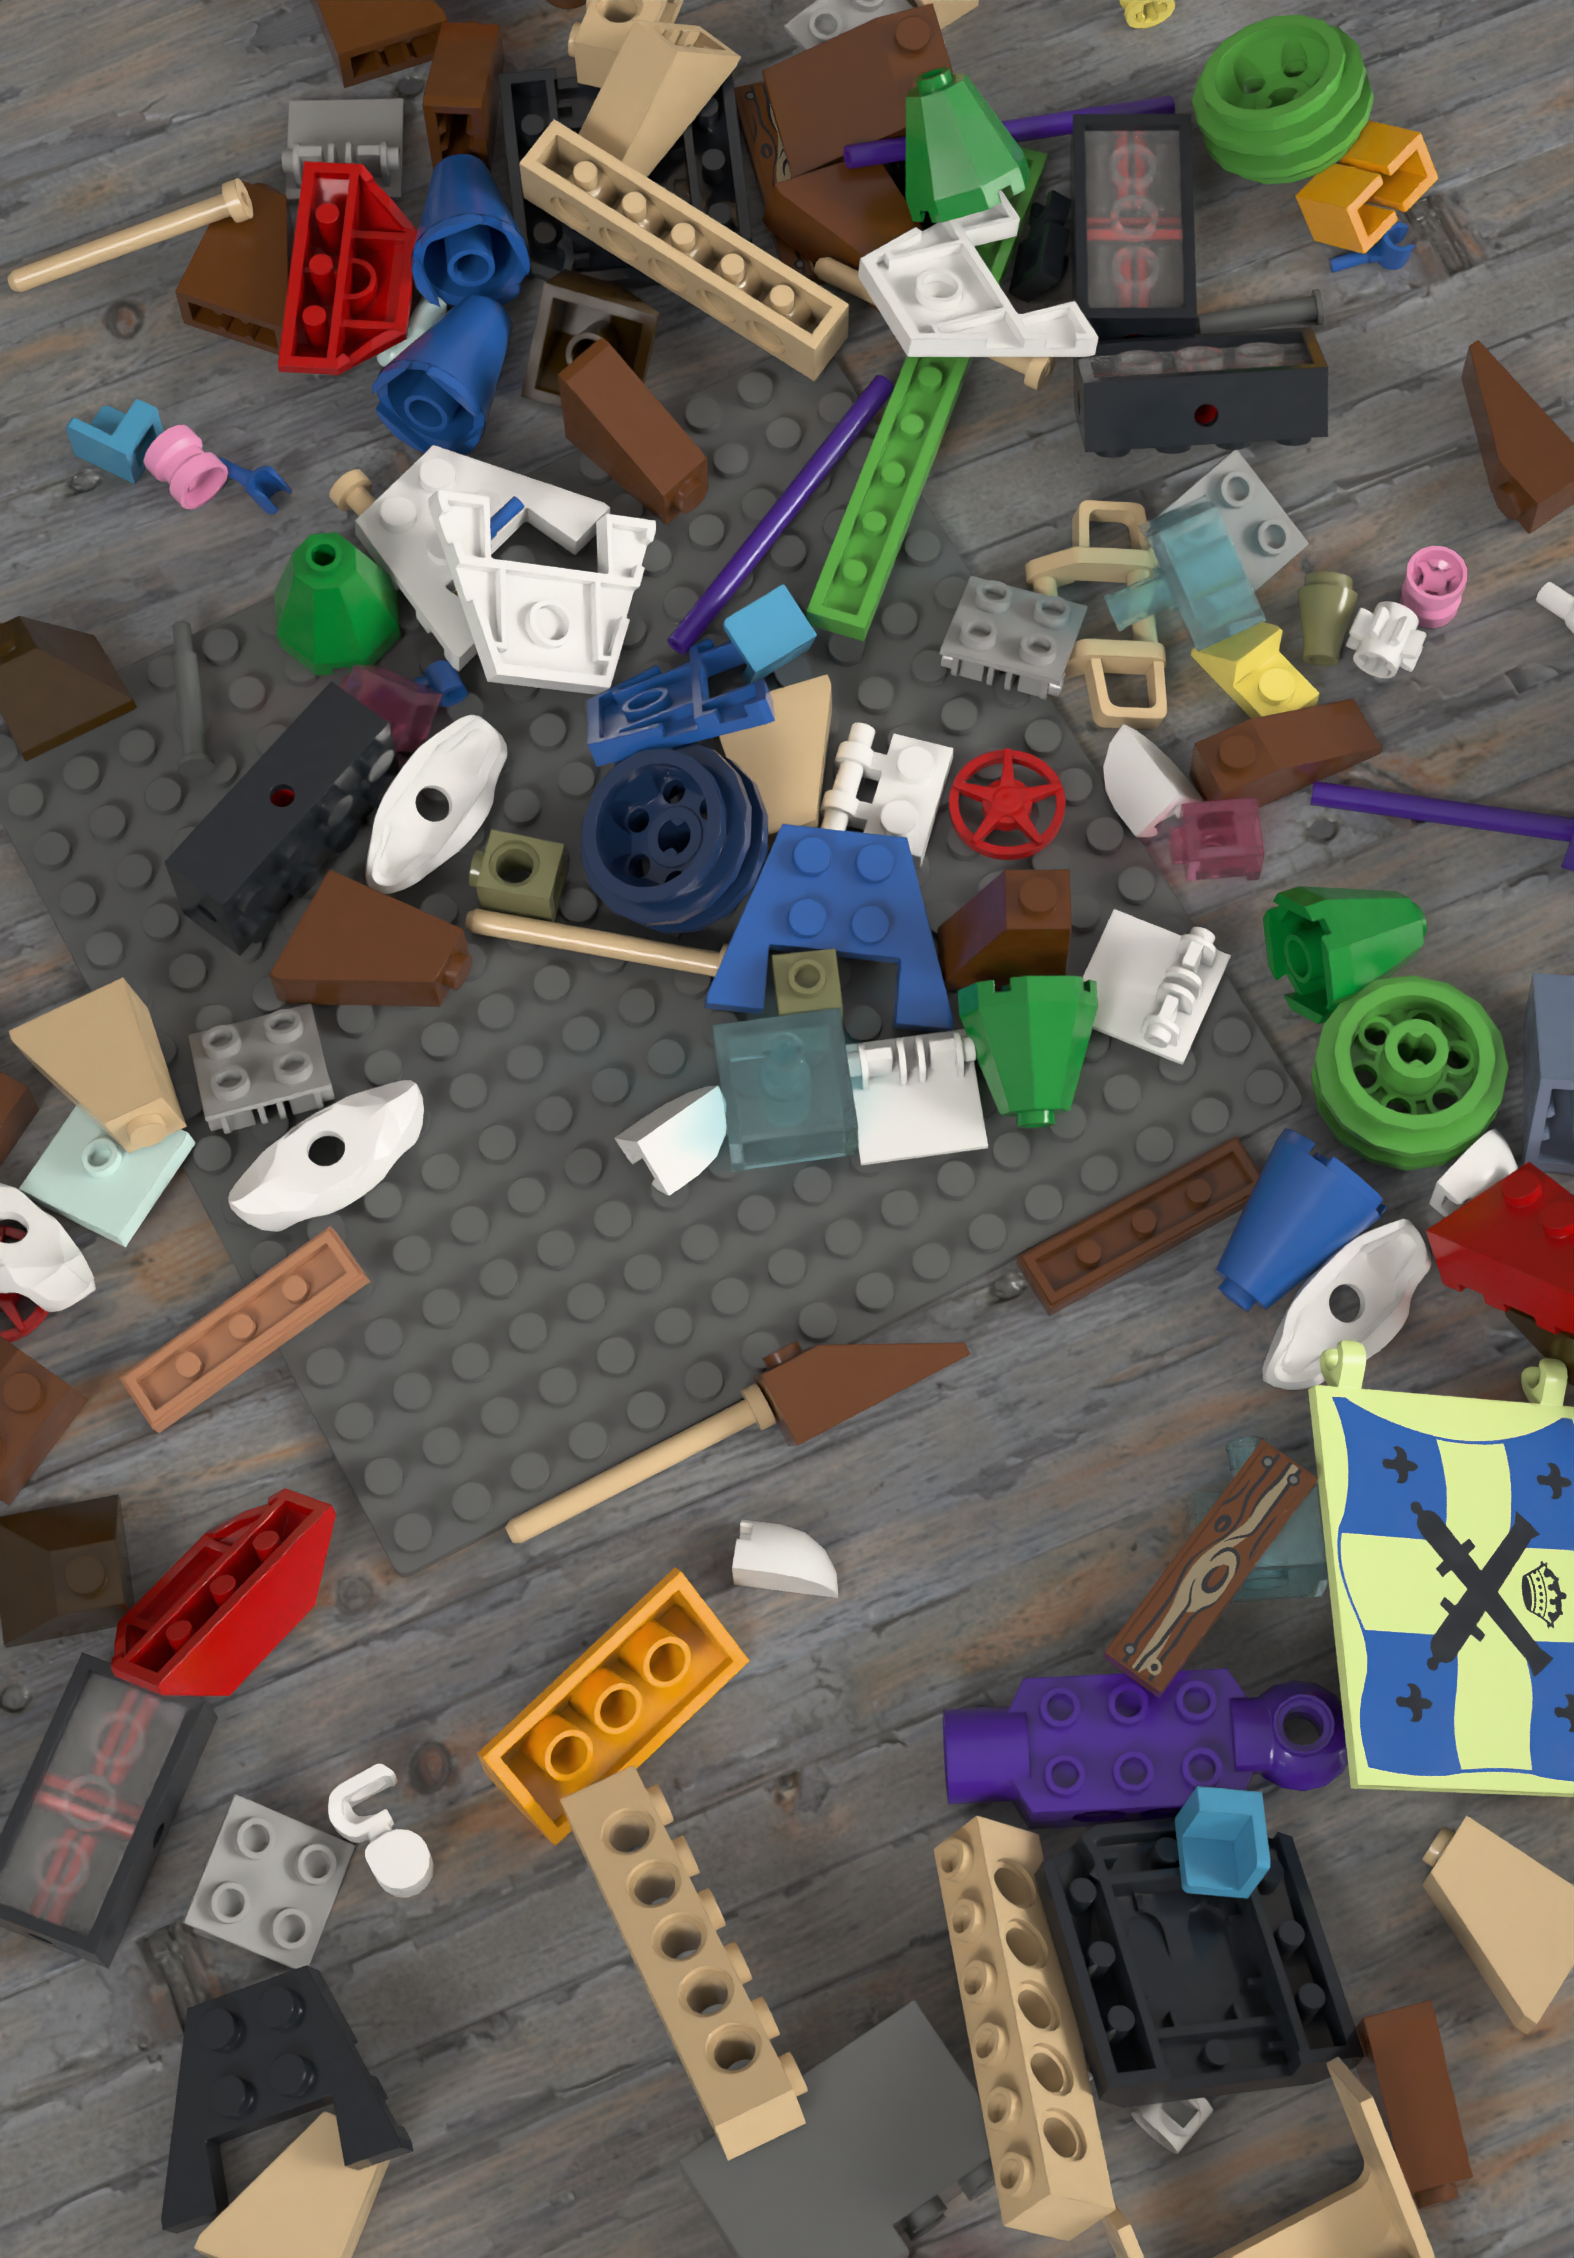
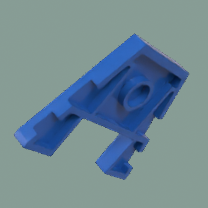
[587,638,775,766]
[704,824,953,1033]

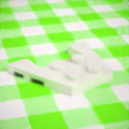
[858,190,1099,357]
[355,445,610,671]
[428,490,656,695]

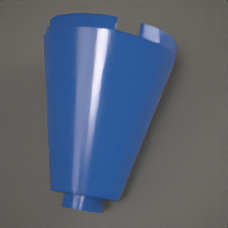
[411,154,530,308]
[372,295,513,455]
[1215,1128,1387,1312]

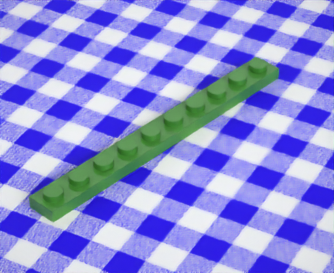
[806,147,1048,641]

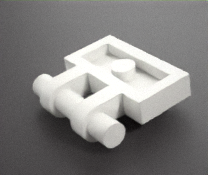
[819,723,953,867]

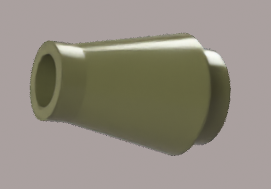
[1297,571,1358,667]

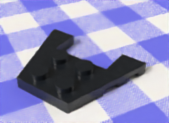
[161,1965,413,2234]

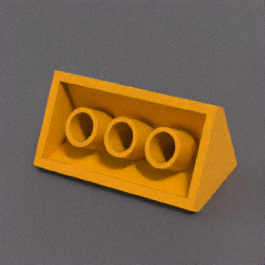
[477,1567,749,1846]

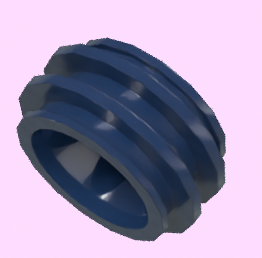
[581,743,768,934]

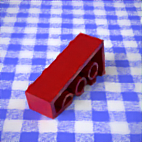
[1426,1161,1574,1335]

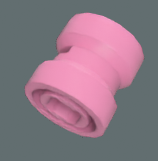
[144,425,228,510]
[1399,546,1467,629]

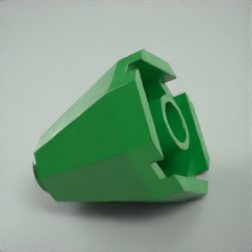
[906,67,1031,223]
[274,532,401,676]
[1263,886,1427,1024]
[958,976,1098,1128]

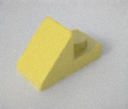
[1191,615,1320,719]

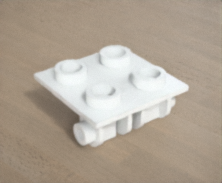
[1083,909,1231,1065]
[843,1029,988,1165]

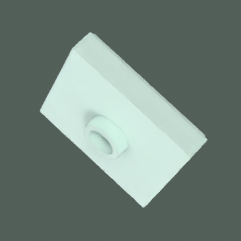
[19,1106,195,1247]

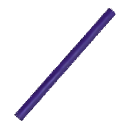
[843,95,1175,169]
[667,375,894,655]
[1310,781,1574,842]

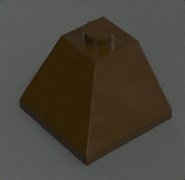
[521,269,660,409]
[0,616,137,762]
[0,1495,135,1648]

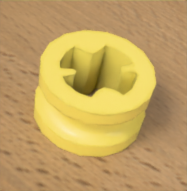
[1119,0,1175,29]

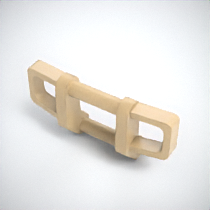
[1025,500,1167,730]

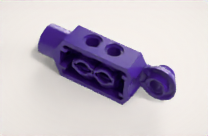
[942,1668,1348,1830]

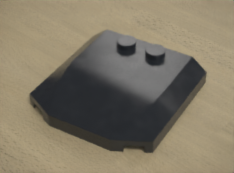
[498,68,752,289]
[1034,1817,1364,2108]

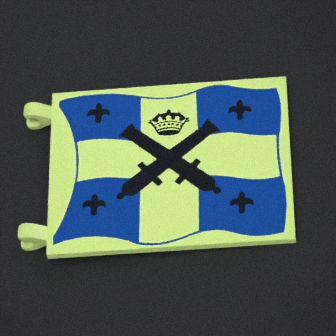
[1308,1340,1574,1797]

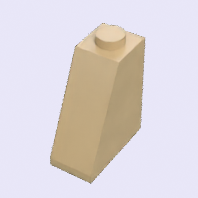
[579,20,741,177]
[712,674,832,863]
[9,977,187,1153]
[1422,1816,1574,2035]
[194,2111,391,2258]

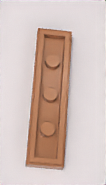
[119,1226,371,1433]

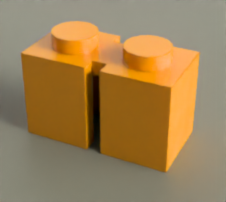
[1295,120,1438,254]

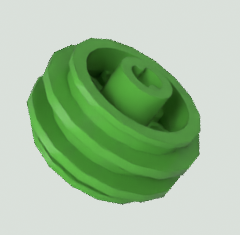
[1192,15,1374,184]
[1310,975,1509,1171]

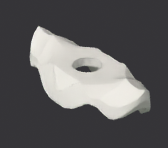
[365,715,507,894]
[228,1080,424,1232]
[0,1183,96,1312]
[1262,1219,1431,1390]

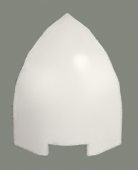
[1103,723,1207,837]
[614,1085,727,1196]
[1429,1129,1517,1217]
[732,1520,838,1598]

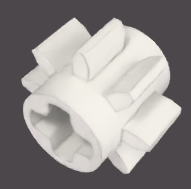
[1346,601,1427,678]

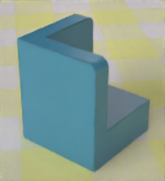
[65,399,164,484]
[723,584,817,684]
[1175,1786,1270,1898]

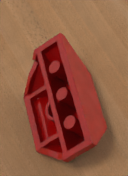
[278,161,418,375]
[110,1488,336,1696]

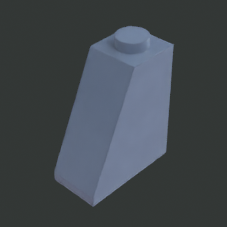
[1522,973,1574,1174]

